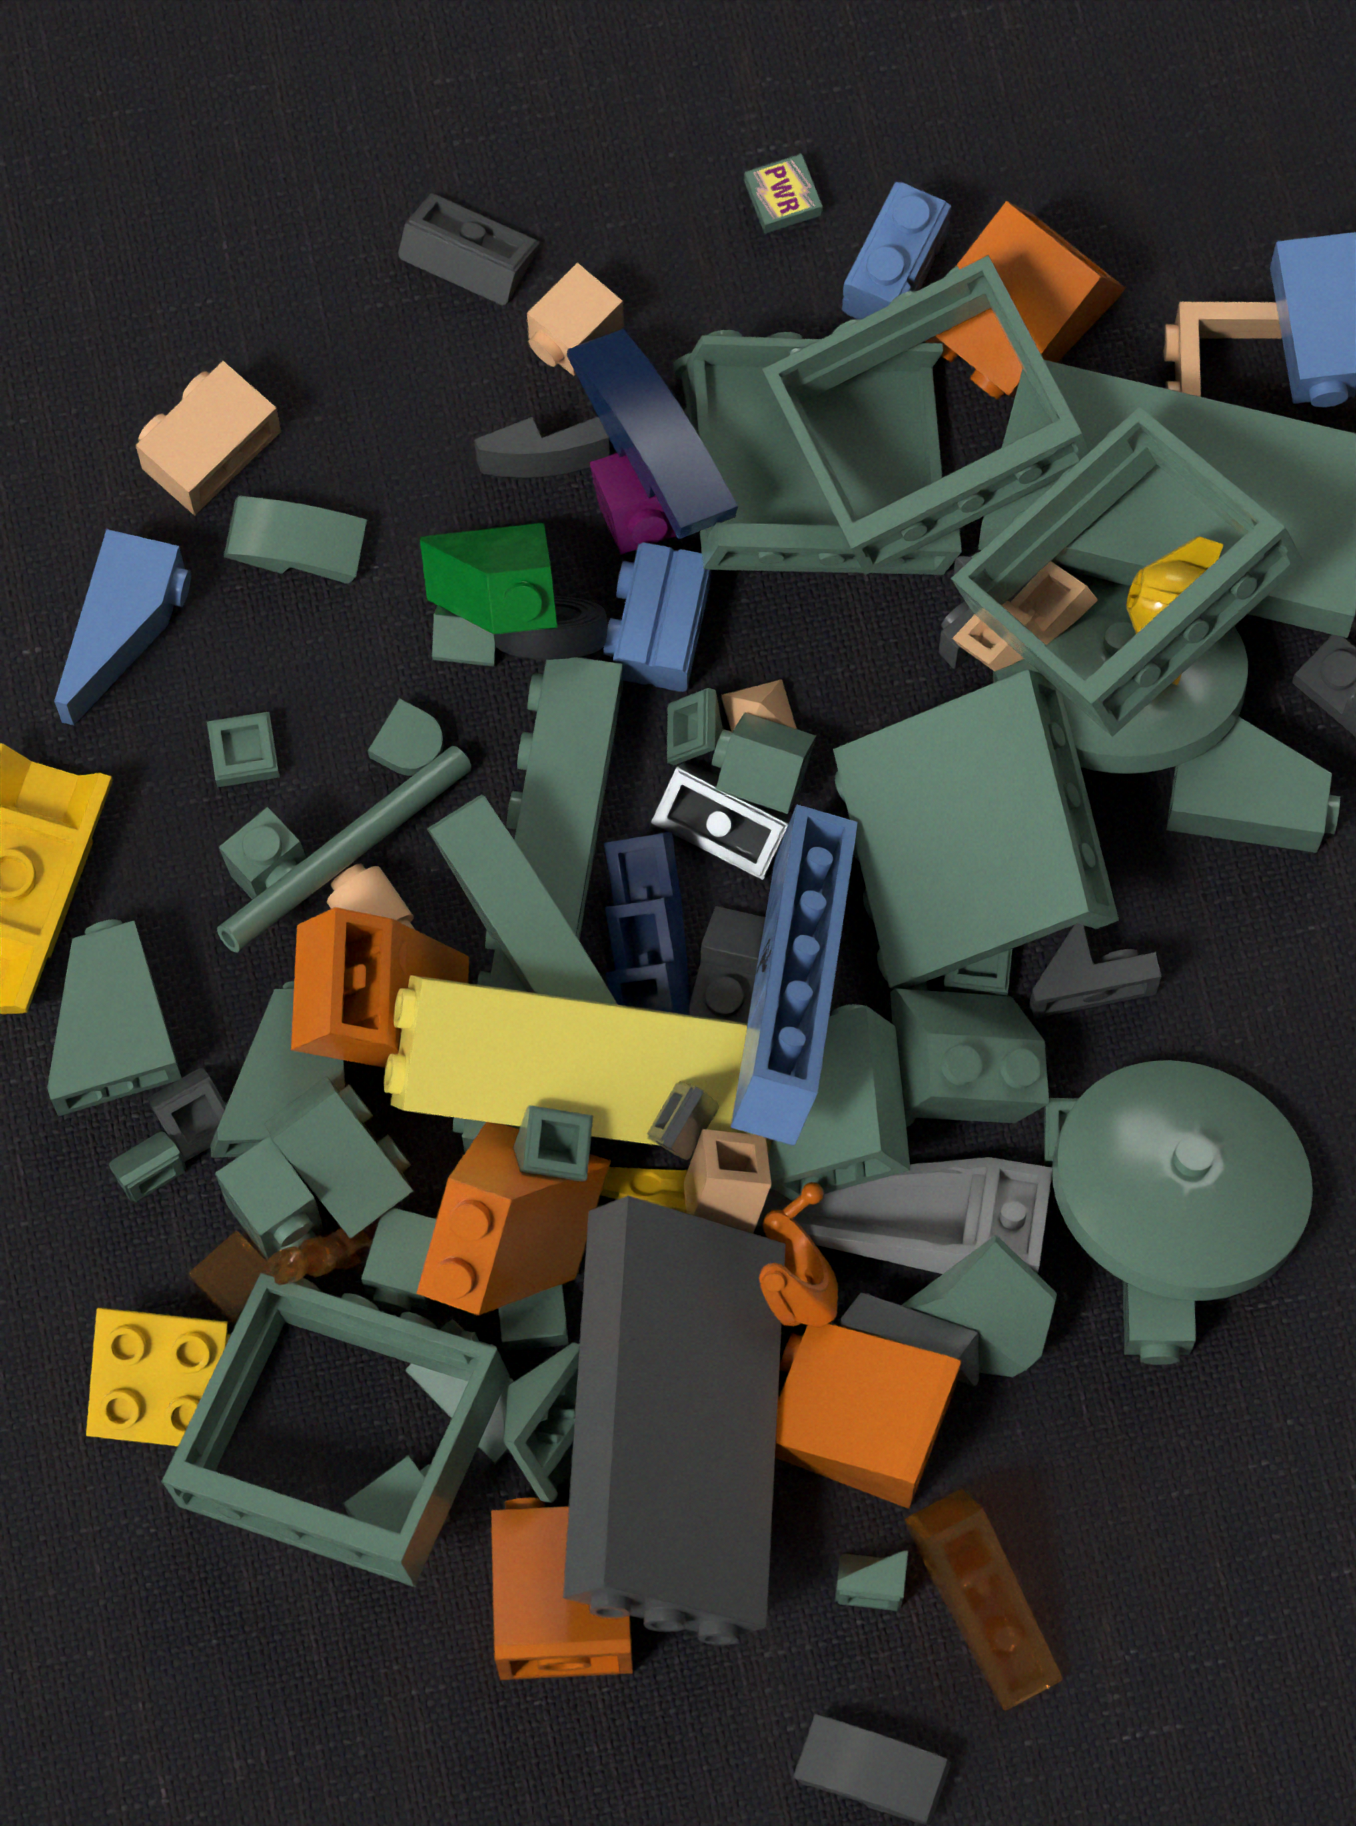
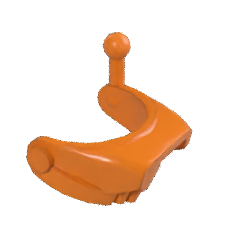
[759,1182,838,1327]

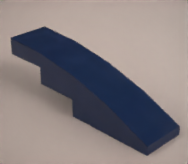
[567,328,738,539]
[604,832,690,1015]

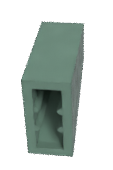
[1166,716,1340,853]
[47,919,182,1116]
[210,981,345,1158]
[768,1005,911,1201]

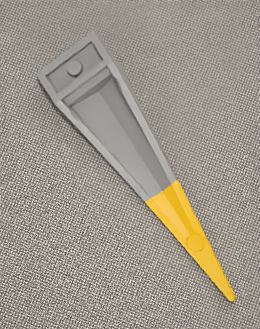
[601,1157,1052,1274]

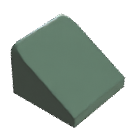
[109,1131,187,1202]

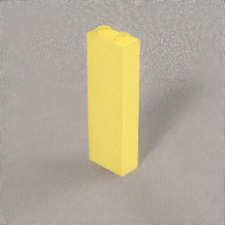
[384,975,773,1154]

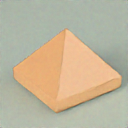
[721,679,796,732]

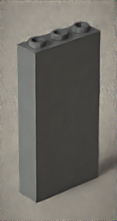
[563,1196,785,1645]

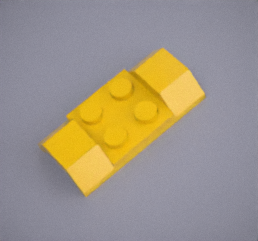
[0,743,113,1014]

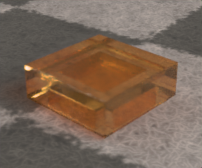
[188,1230,281,1325]

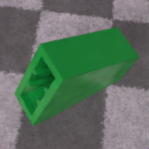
[420,523,557,634]

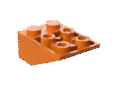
[291,907,469,1068]

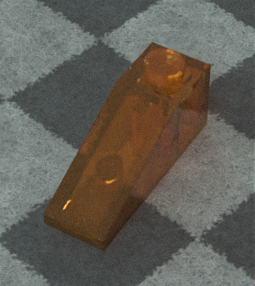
[904,1489,1063,1711]

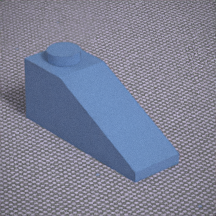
[54,529,191,725]

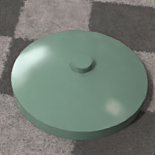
[993,574,1248,774]
[1052,1060,1313,1301]

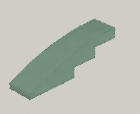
[427,794,618,1005]

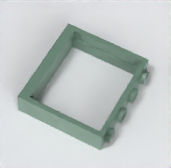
[762,255,1089,575]
[951,407,1304,737]
[162,1273,510,1587]

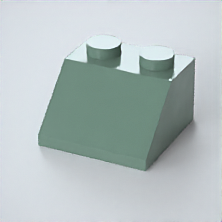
[890,988,1049,1123]

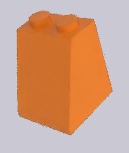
[924,201,1126,400]
[416,1122,611,1315]
[775,1324,961,1509]
[491,1498,633,1680]

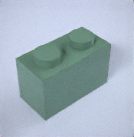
[264,1076,413,1239]
[215,1135,324,1266]

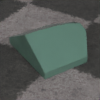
[901,1235,1057,1377]
[503,1343,580,1503]

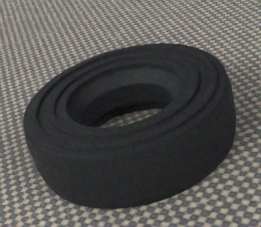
[494,596,607,660]

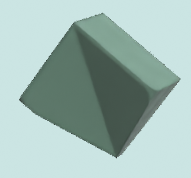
[498,1284,569,1352]
[835,1550,908,1611]

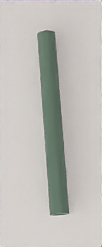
[217,746,471,952]

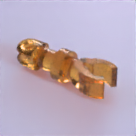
[265,1228,373,1285]

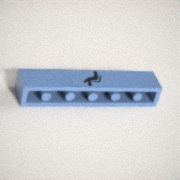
[731,804,858,1146]

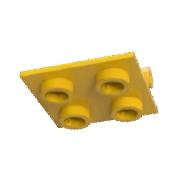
[86,1307,231,1446]

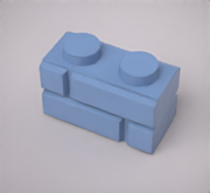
[842,182,951,319]
[603,542,712,692]

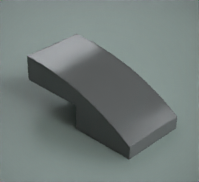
[474,416,610,478]
[793,1714,952,1826]

